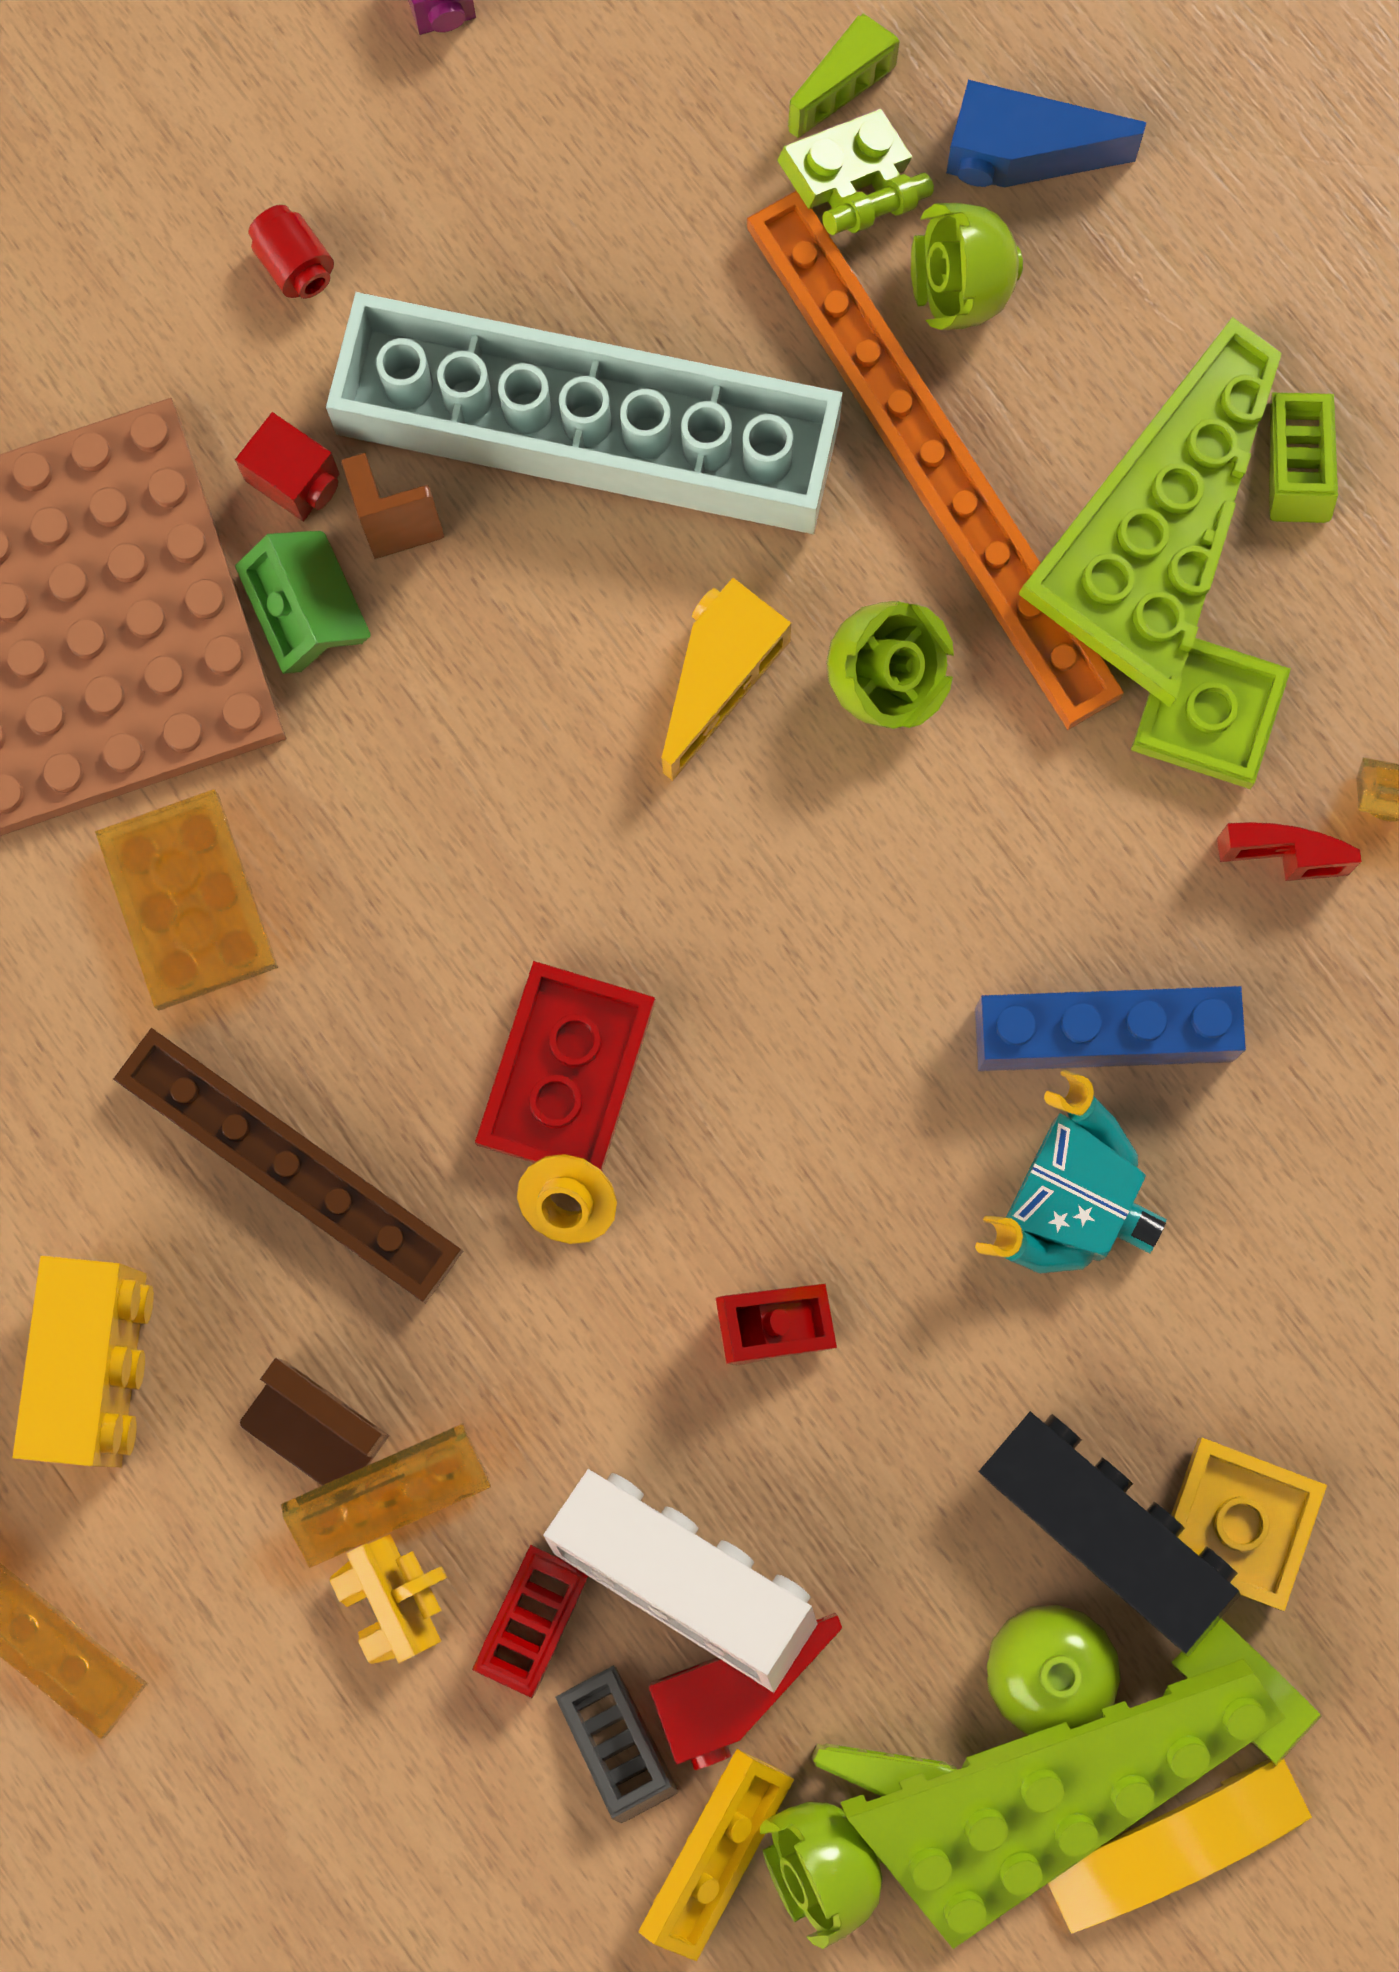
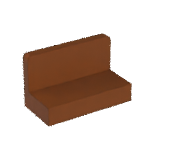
[341,453,445,559]

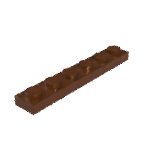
[113,1028,463,1304]

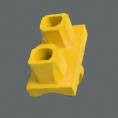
[329,1534,447,1664]

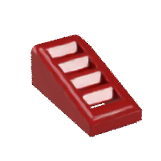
[472,1545,589,1698]

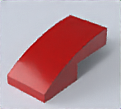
[1217,822,1362,881]

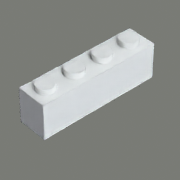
[543,1469,817,1693]

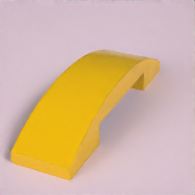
[1048,1758,1312,1934]

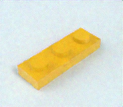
[638,1749,794,1962]

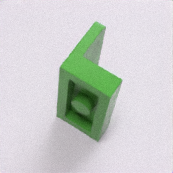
[235,531,371,674]

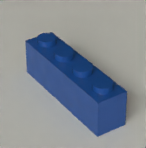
[975,986,1246,1071]

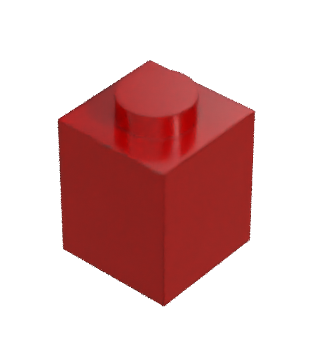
[235,412,340,522]

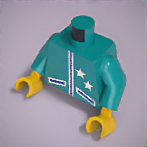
[975,1070,1167,1274]

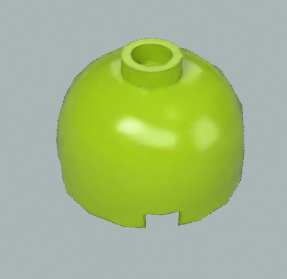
[911,203,1023,330]
[826,601,954,729]
[987,1605,1121,1735]
[760,1802,882,1949]

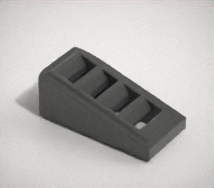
[555,1665,679,1823]

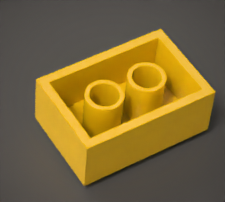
[12,1256,154,1468]

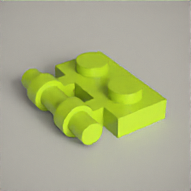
[777,109,934,235]

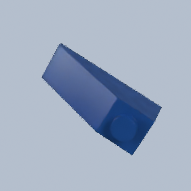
[946,79,1147,188]

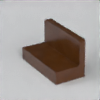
[240,1358,390,1498]

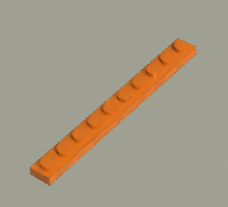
[747,191,1124,730]

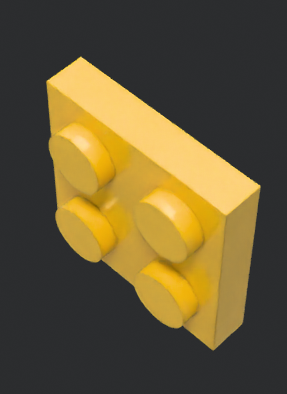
[1171,1437,1327,1611]

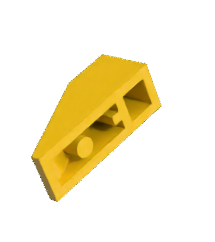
[661,578,791,781]

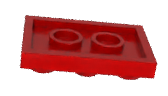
[475,961,656,1172]

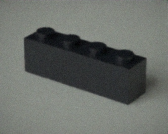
[978,1411,1240,1657]

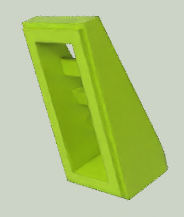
[788,13,900,138]
[1269,392,1338,523]
[811,1743,958,1796]

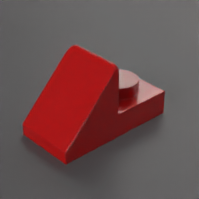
[715,1284,837,1366]

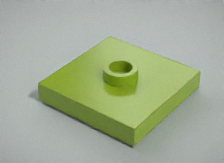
[1131,638,1291,790]

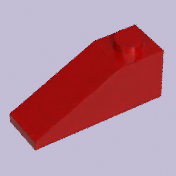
[649,1613,842,1770]

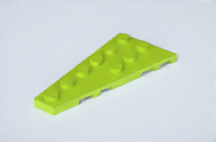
[1018,317,1282,707]
[840,1658,1286,1949]

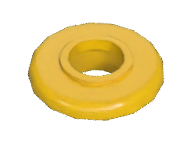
[517,1154,617,1244]

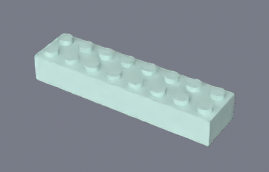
[326,292,843,534]

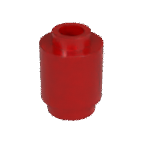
[248,205,334,299]

